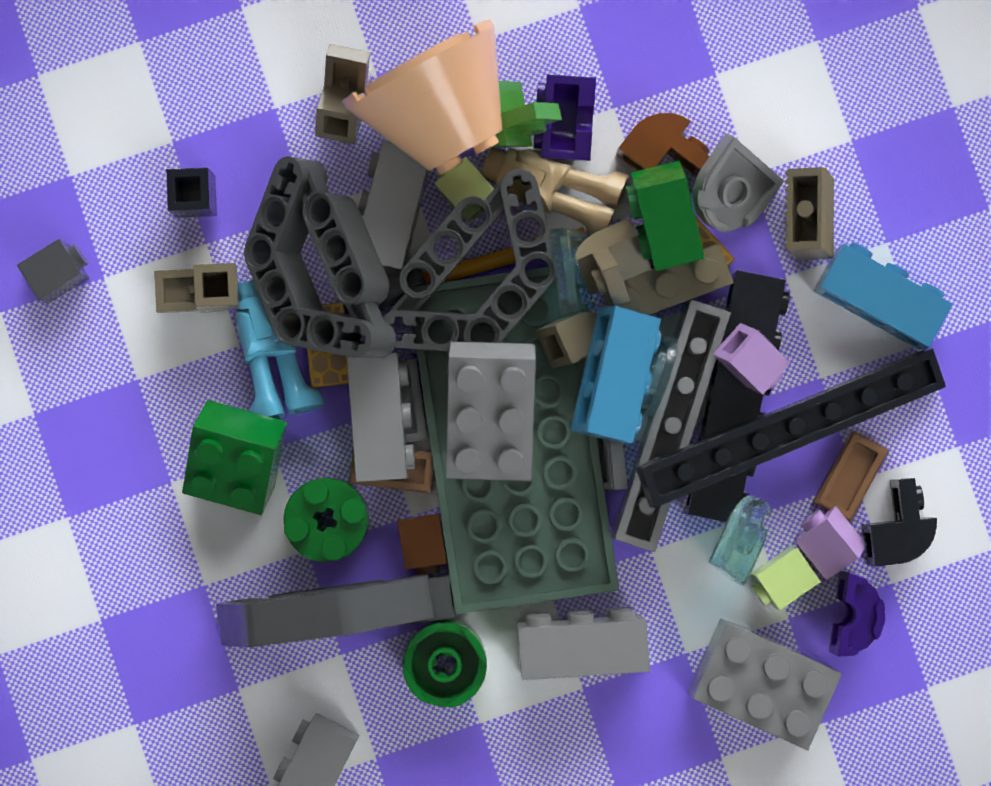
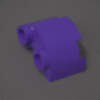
[533,74,596,161]
[829,571,886,657]

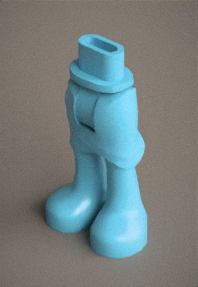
[236,280,325,420]

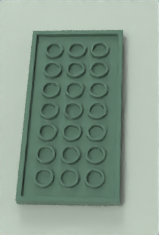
[410,264,620,615]

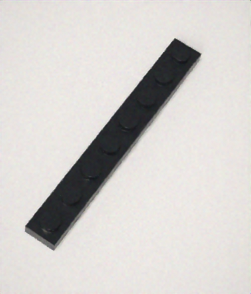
[635,348,946,508]

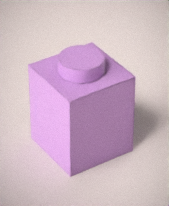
[713,323,790,395]
[795,506,867,580]

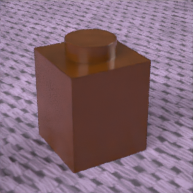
[397,513,447,576]

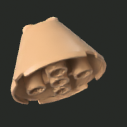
[342,19,502,175]

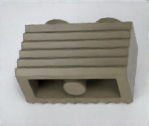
[784,167,834,260]

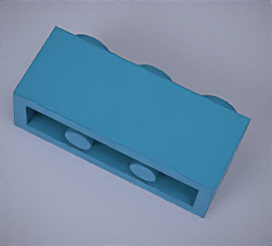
[813,243,953,350]
[570,306,661,444]

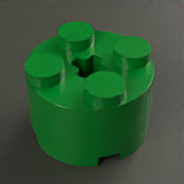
[283,478,370,562]
[403,619,487,707]

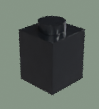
[166,167,217,218]

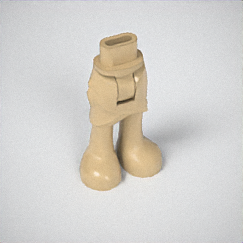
[481,146,630,237]

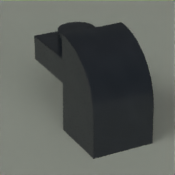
[862,478,937,567]

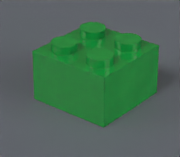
[626,160,705,271]
[182,400,288,516]

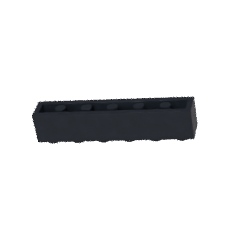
[684,270,790,524]

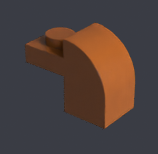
[616,113,710,177]

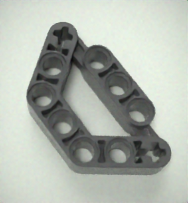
[244,156,396,358]
[383,169,556,351]
[216,575,434,648]

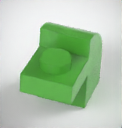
[493,81,562,148]

